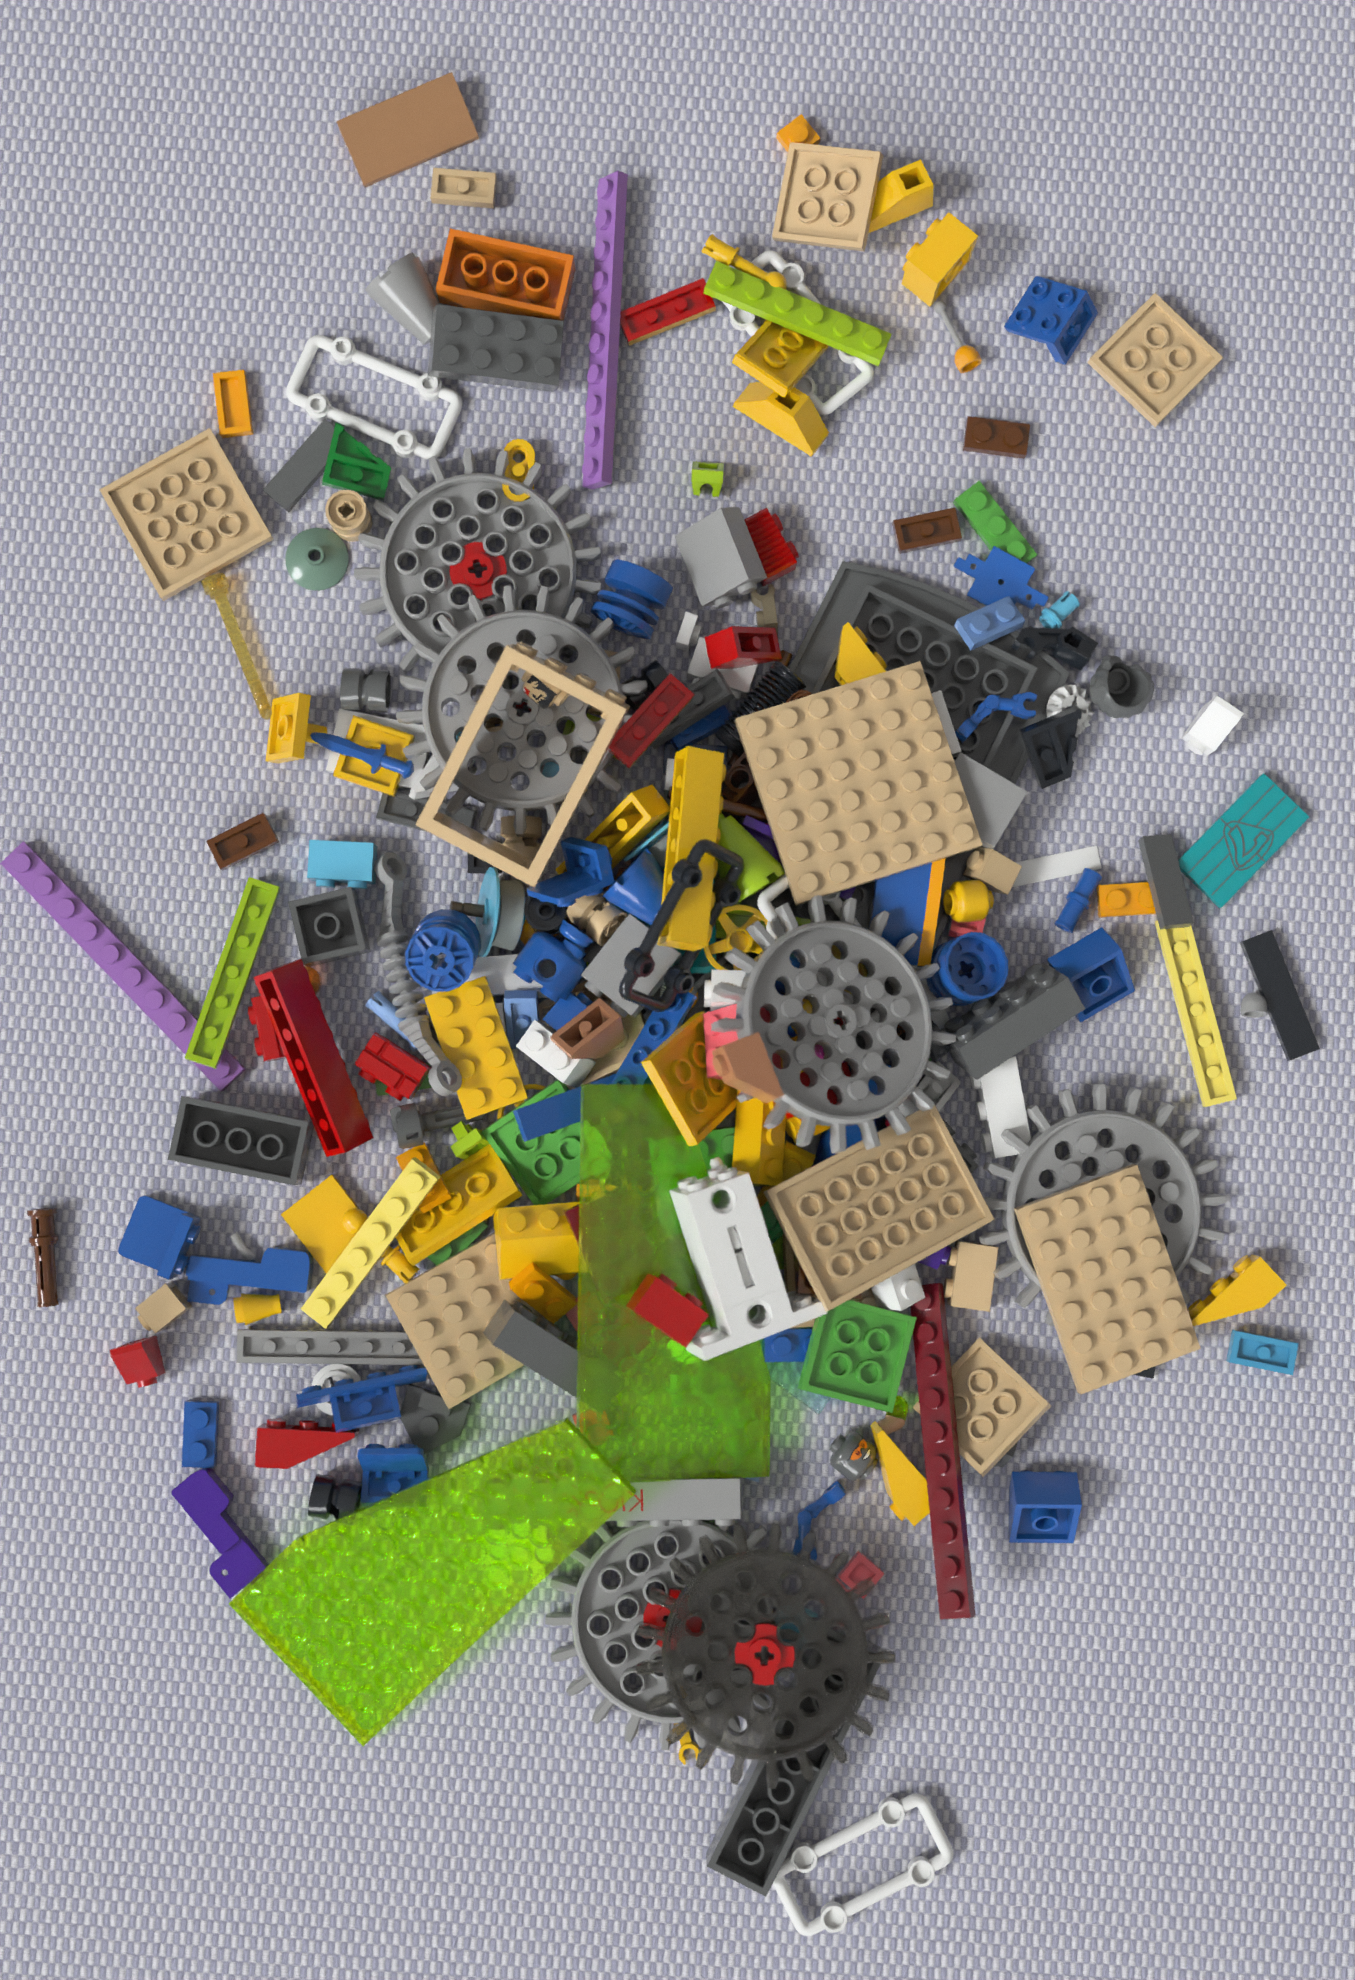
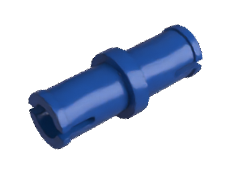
[1055,868,1102,933]

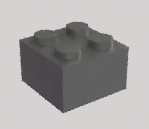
[288,887,371,967]

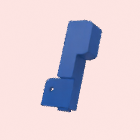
[186,1247,314,1305]

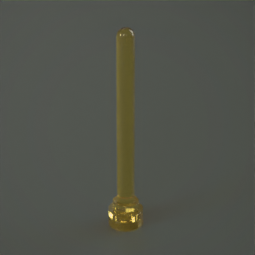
[201,573,272,720]

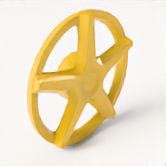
[703,904,768,970]

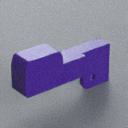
[171,1468,270,1599]

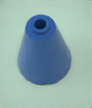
[603,848,664,925]

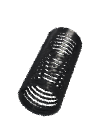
[714,661,806,757]

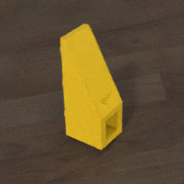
[868,159,934,233]
[1187,1255,1287,1326]

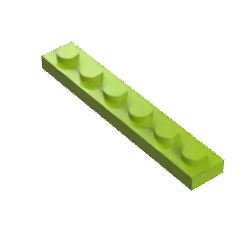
[703,261,892,366]
[185,877,280,1069]

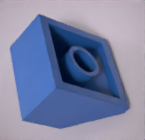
[1047,927,1135,1023]
[1008,1470,1082,1543]

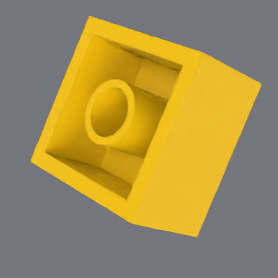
[901,212,978,307]

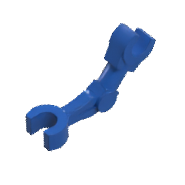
[955,692,1037,743]
[792,1480,846,1564]

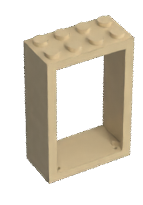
[416,641,630,887]

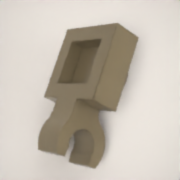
[751,584,778,638]

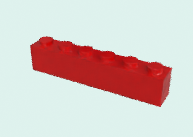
[253,959,374,1157]

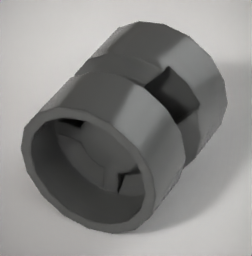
[340,668,391,712]

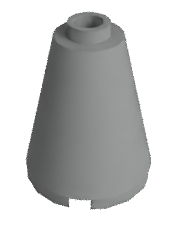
[365,252,440,345]

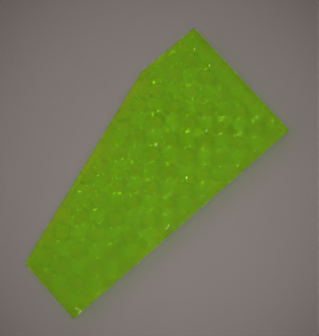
[576,1084,771,1485]
[229,1417,637,1746]

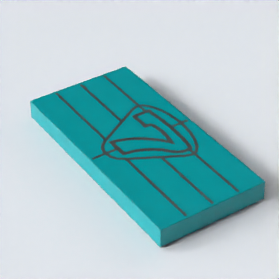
[1178,773,1309,908]

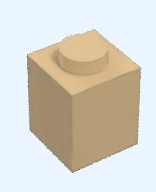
[963,847,1022,895]
[135,1281,192,1333]

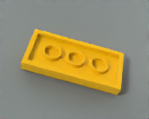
[424,976,528,1120]
[396,1144,522,1266]

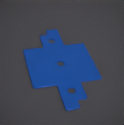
[954,546,1049,610]

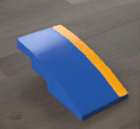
[869,858,945,967]

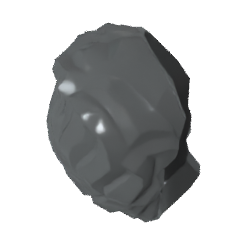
[1089,655,1155,718]

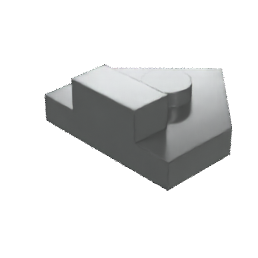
[400,1384,471,1454]

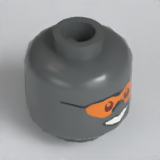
[829,1432,878,1481]

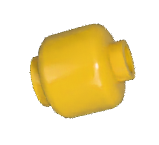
[943,880,994,922]

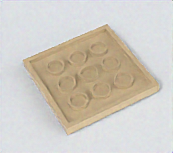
[99,428,274,601]
[385,1232,548,1409]

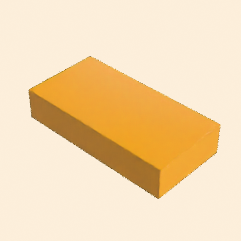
[213,369,253,438]

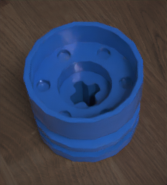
[590,559,673,639]
[405,909,481,992]
[926,932,1008,1007]

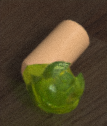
[877,1395,908,1435]

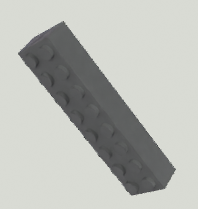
[706,1618,885,1897]

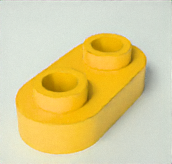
[502,439,535,502]

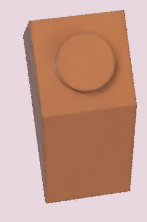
[550,998,626,1059]
[712,1032,784,1103]

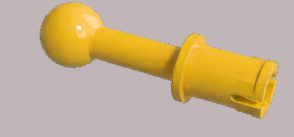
[702,234,787,290]
[342,1208,420,1283]

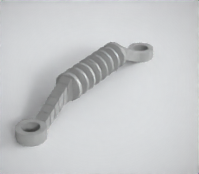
[374,852,462,1096]

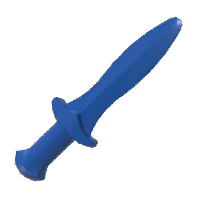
[310,732,414,779]

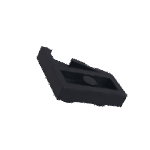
[1020,706,1082,789]

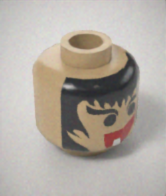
[521,660,570,708]

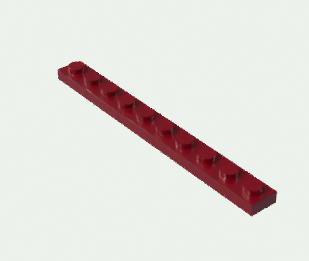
[910,1283,976,1620]

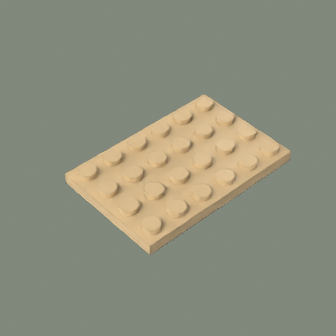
[763,1105,995,1311]
[1014,1164,1201,1395]

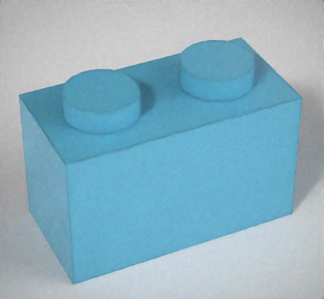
[307,840,378,889]

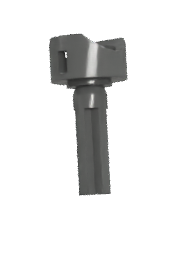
[390,1103,484,1149]

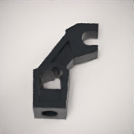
[1011,626,1098,671]

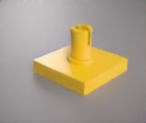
[266,693,328,764]

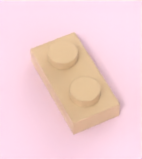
[430,168,497,209]

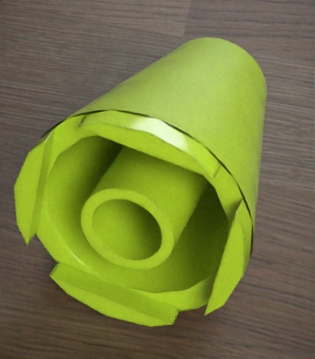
[715,814,785,905]

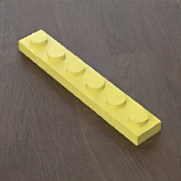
[1155,920,1237,1107]
[301,1157,440,1329]

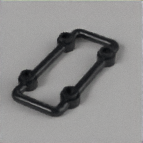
[619,839,744,1012]

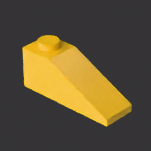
[871,1421,930,1526]

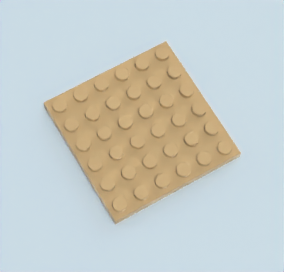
[735,661,983,906]

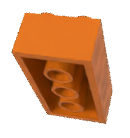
[436,228,576,321]

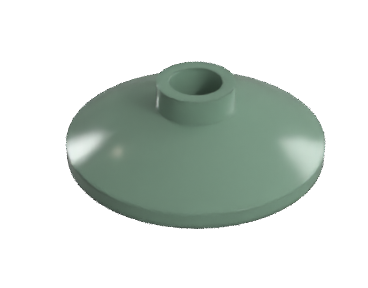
[285,528,349,591]

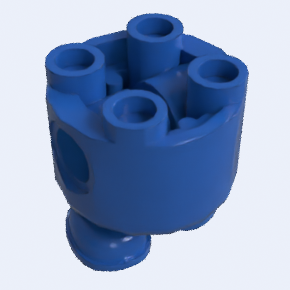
[513,919,595,1002]

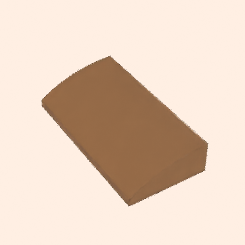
[336,72,479,188]

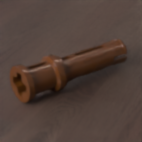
[27,1208,59,1307]

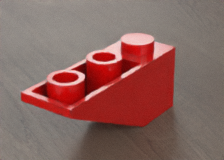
[255,1419,359,1469]

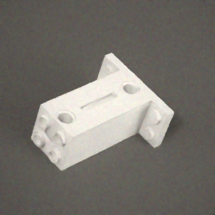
[669,1165,827,1360]

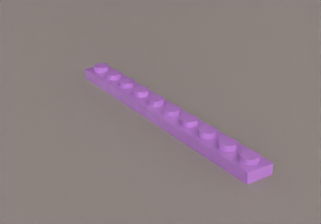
[582,170,628,490]
[0,841,246,1091]

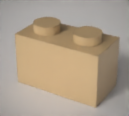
[943,1240,999,1312]

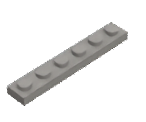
[236,1329,424,1365]

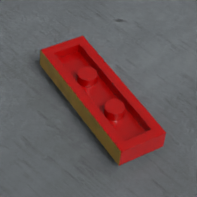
[620,278,716,346]
[608,673,695,769]

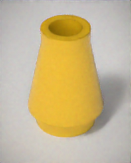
[233,1293,282,1325]

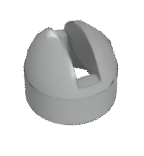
[1241,992,1267,1018]

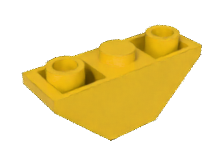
[733,382,829,457]
[835,622,887,685]

